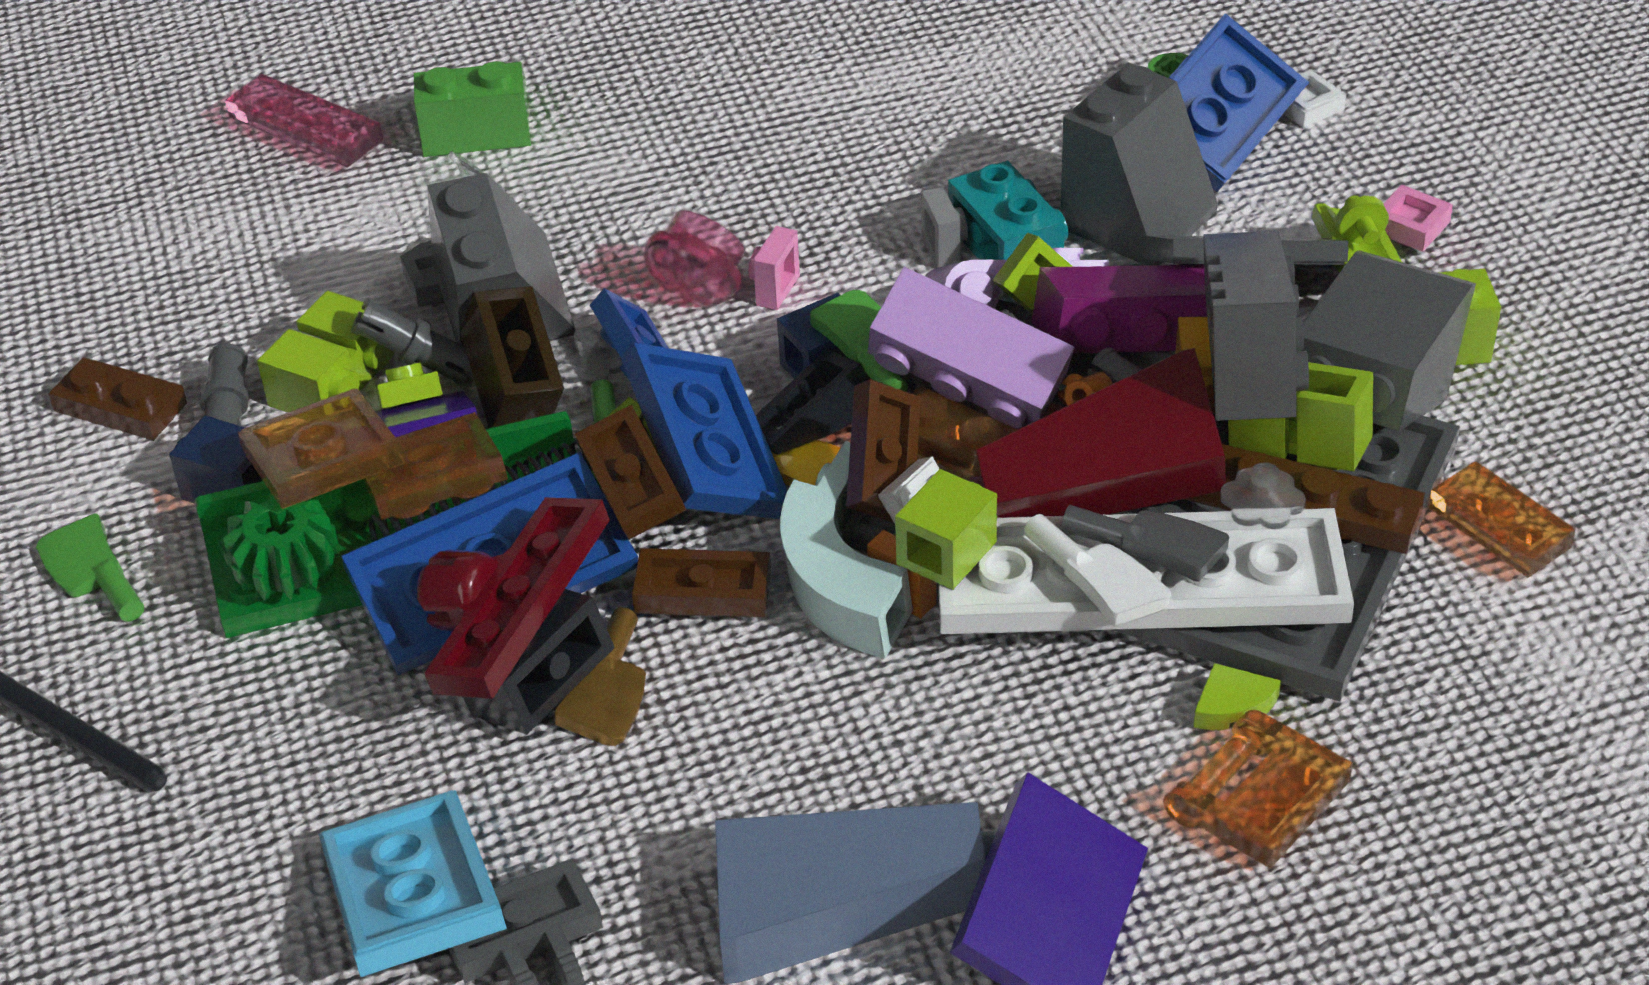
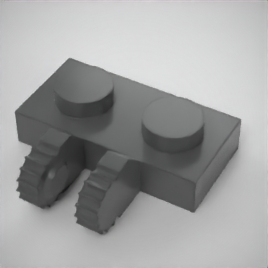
[448,858,603,985]

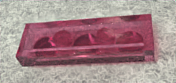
[225,74,383,168]

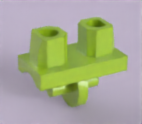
[1311,195,1403,273]

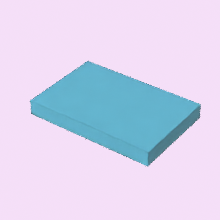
[318,790,507,977]

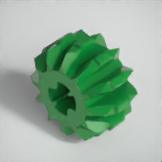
[223,491,338,601]

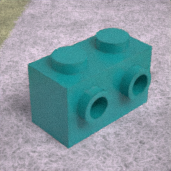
[948,160,1068,260]

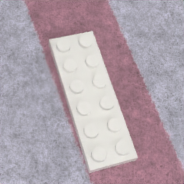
[938,508,1354,634]

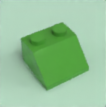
[414,61,531,157]

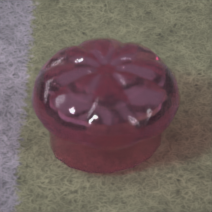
[644,210,745,306]

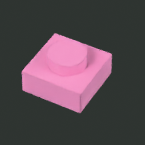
[1383,185,1453,252]
[748,226,800,310]

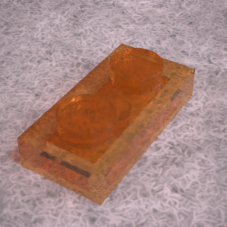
[1429,461,1576,578]

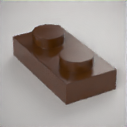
[48,357,187,441]
[846,379,921,523]
[575,404,687,540]
[632,548,771,617]

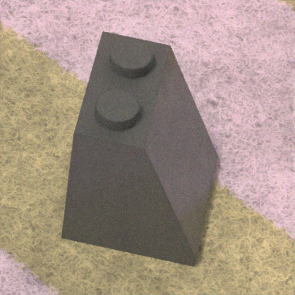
[1060,62,1218,265]
[427,173,576,346]
[1303,250,1476,431]

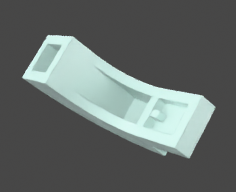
[780,441,913,659]

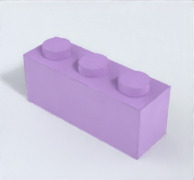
[868,267,1074,429]

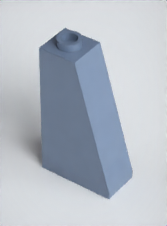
[715,802,995,984]

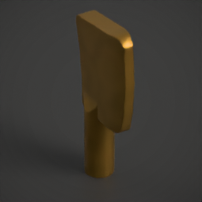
[555,607,646,746]

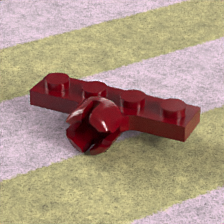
[417,497,610,699]

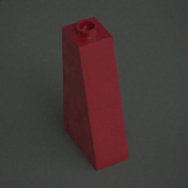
[969,348,1226,518]

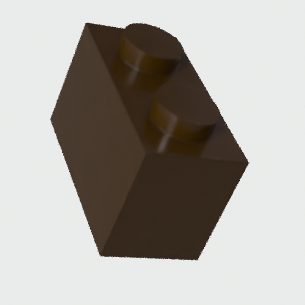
[460,286,564,428]

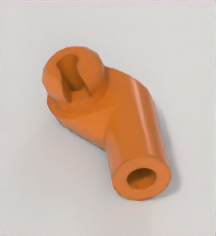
[1057,372,1113,406]

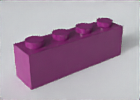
[1032,264,1207,354]

